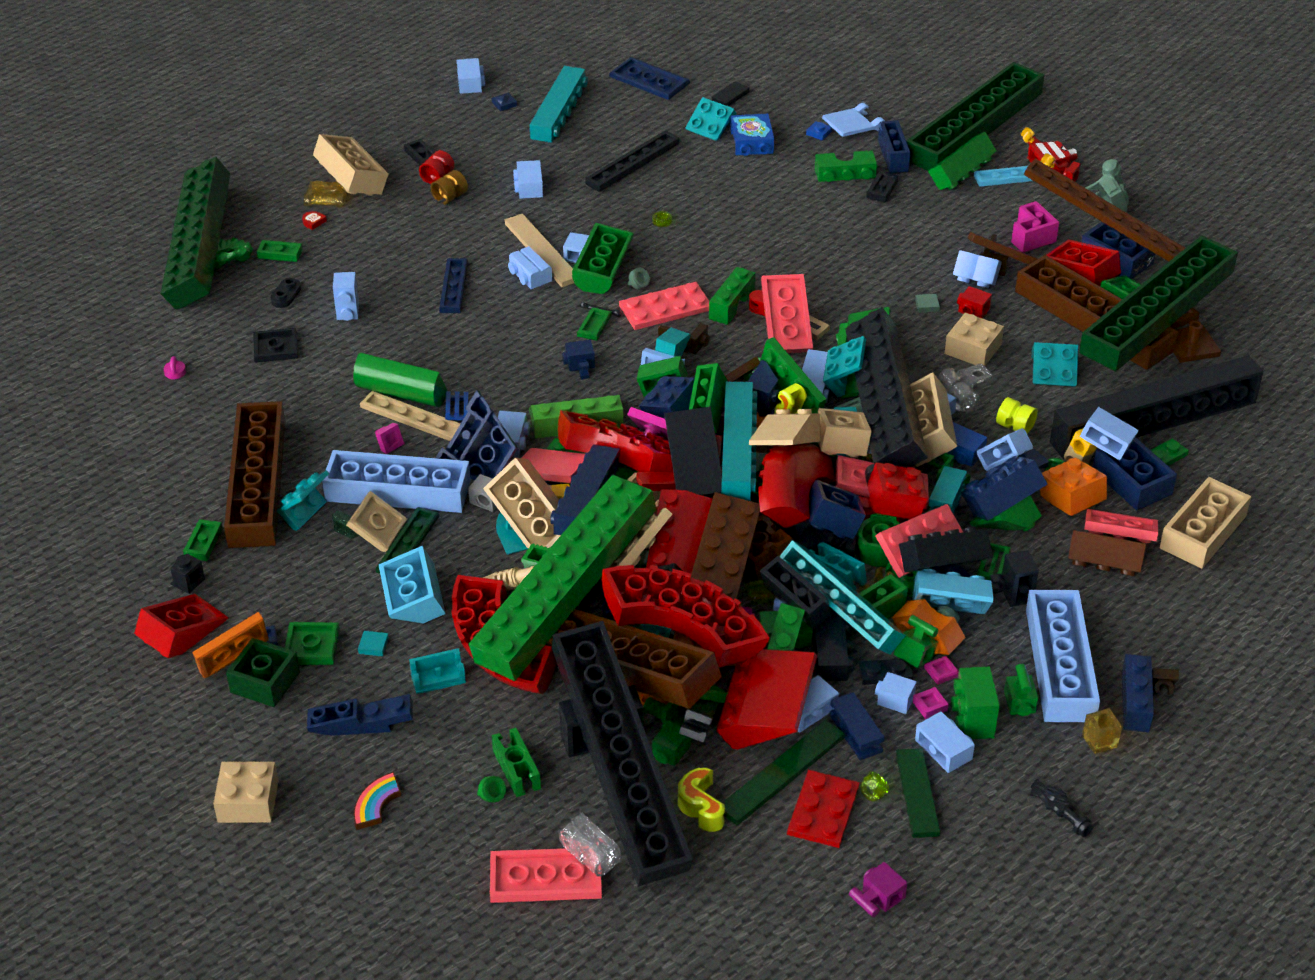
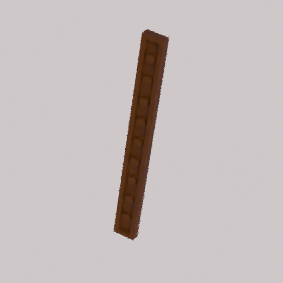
[1024,159,1185,261]

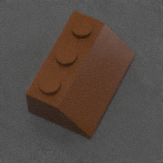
[1068,530,1146,576]

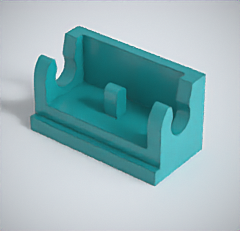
[409,648,466,694]

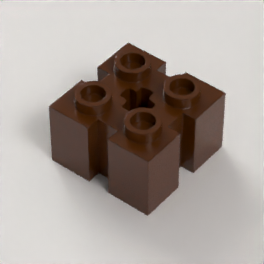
[745,515,793,582]

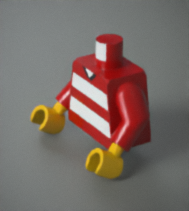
[1021,127,1077,174]

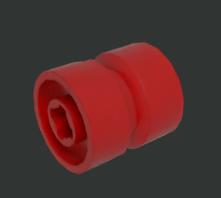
[419,150,454,184]

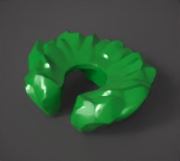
[214,238,253,269]

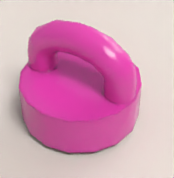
[163,356,186,379]

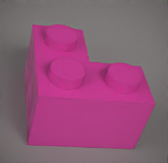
[1011,201,1059,253]

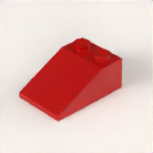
[1046,240,1121,286]
[134,594,228,658]

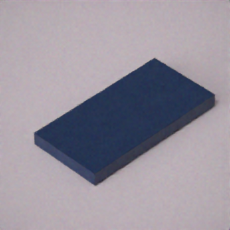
[609,57,690,100]

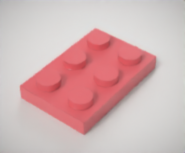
[1084,509,1158,543]

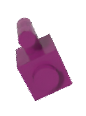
[849,862,907,917]

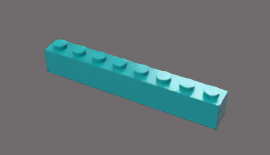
[721,381,757,501]

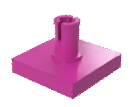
[627,407,668,438]

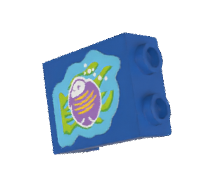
[730,114,774,155]

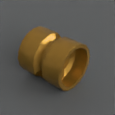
[430,170,468,205]

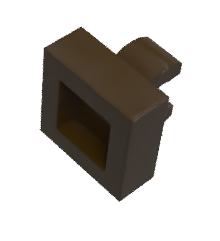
[1152,668,1179,695]

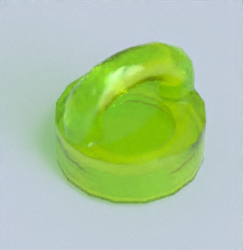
[860,771,889,801]

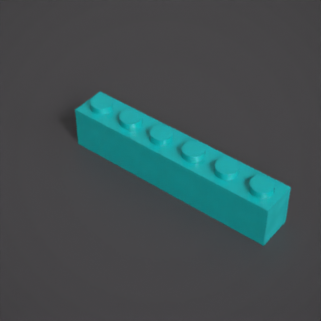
[530,66,588,142]
[779,540,906,655]

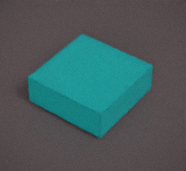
[358,631,389,656]

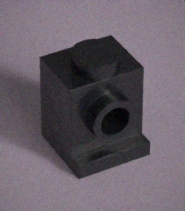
[170,554,205,594]

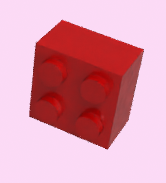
[867,462,928,519]

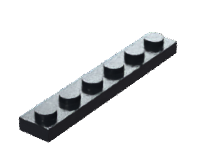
[585,130,679,192]

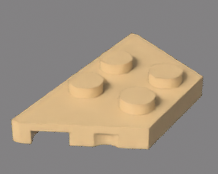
[609,508,672,568]

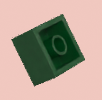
[226,638,300,707]

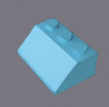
[379,546,445,623]
[912,569,993,614]

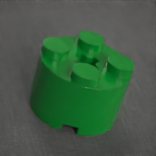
[856,513,900,567]

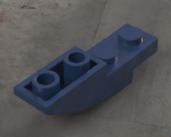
[307,694,413,736]

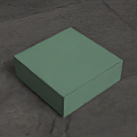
[915,294,940,313]

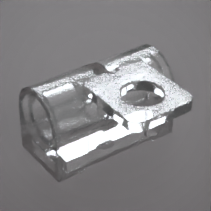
[938,364,992,416]
[559,813,622,876]

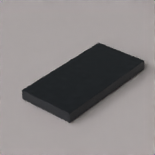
[664,407,722,497]

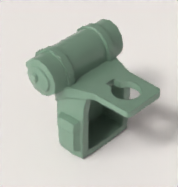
[1085,159,1129,213]

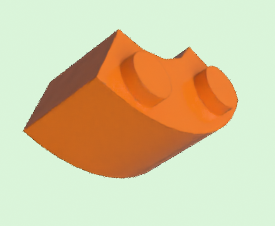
[891,599,966,655]

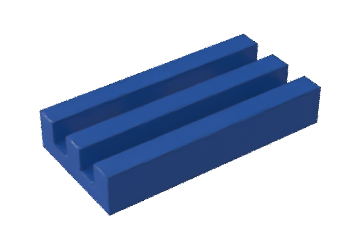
[446,391,468,420]

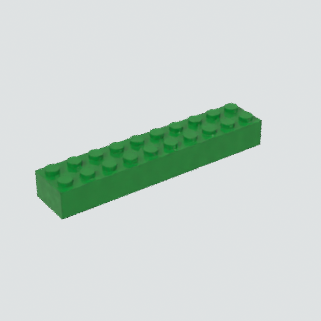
[469,475,656,681]

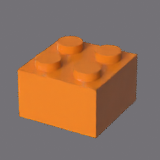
[1040,457,1107,516]

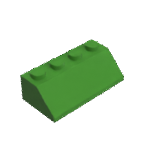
[529,395,623,438]

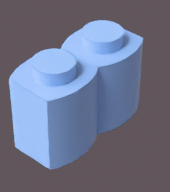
[953,251,1002,288]

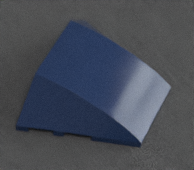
[436,390,518,480]

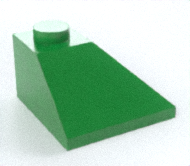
[970,496,1042,531]

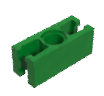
[492,727,541,797]

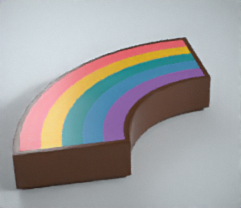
[354,771,401,830]

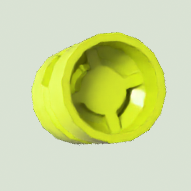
[996,397,1038,434]

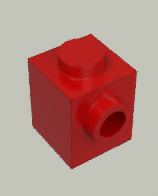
[957,286,992,318]

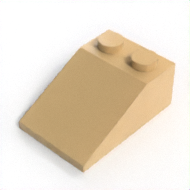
[749,409,820,445]

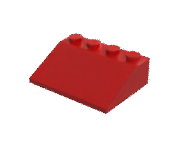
[646,489,713,574]
[716,649,817,750]

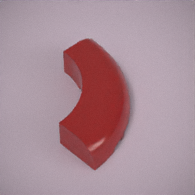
[558,410,673,472]
[758,443,836,528]
[602,565,769,668]
[451,575,556,694]

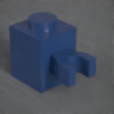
[562,339,595,379]

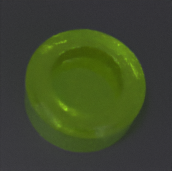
[652,211,672,227]

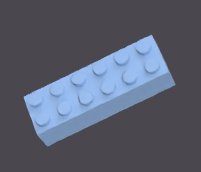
[322,450,471,513]
[1026,590,1100,722]

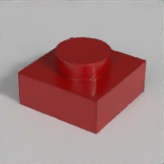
[1063,161,1081,182]

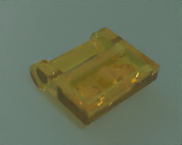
[303,181,348,207]

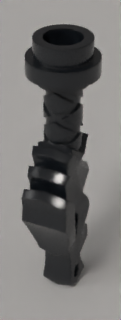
[1030,779,1094,837]

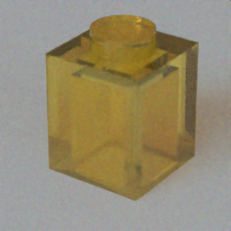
[1082,708,1122,754]

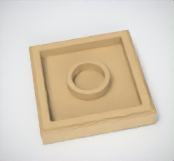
[346,491,408,552]

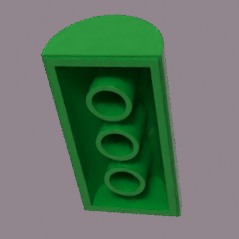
[572,223,634,294]
[353,353,448,408]

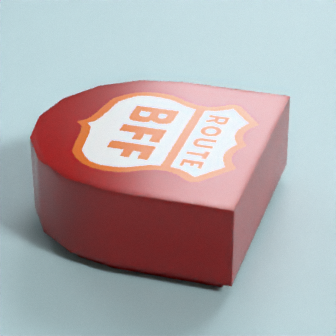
[302,211,327,230]

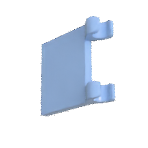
[822,103,885,137]

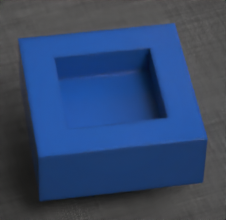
[806,121,832,140]

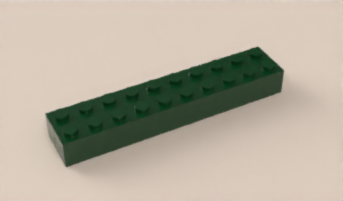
[906,62,1045,171]
[160,157,231,309]
[1079,235,1238,372]

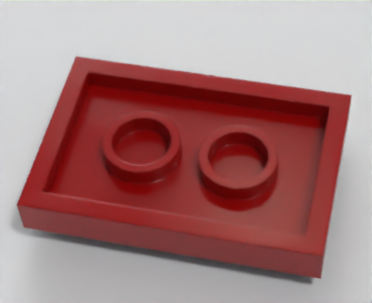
[787,770,860,848]

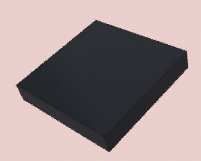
[253,328,298,363]

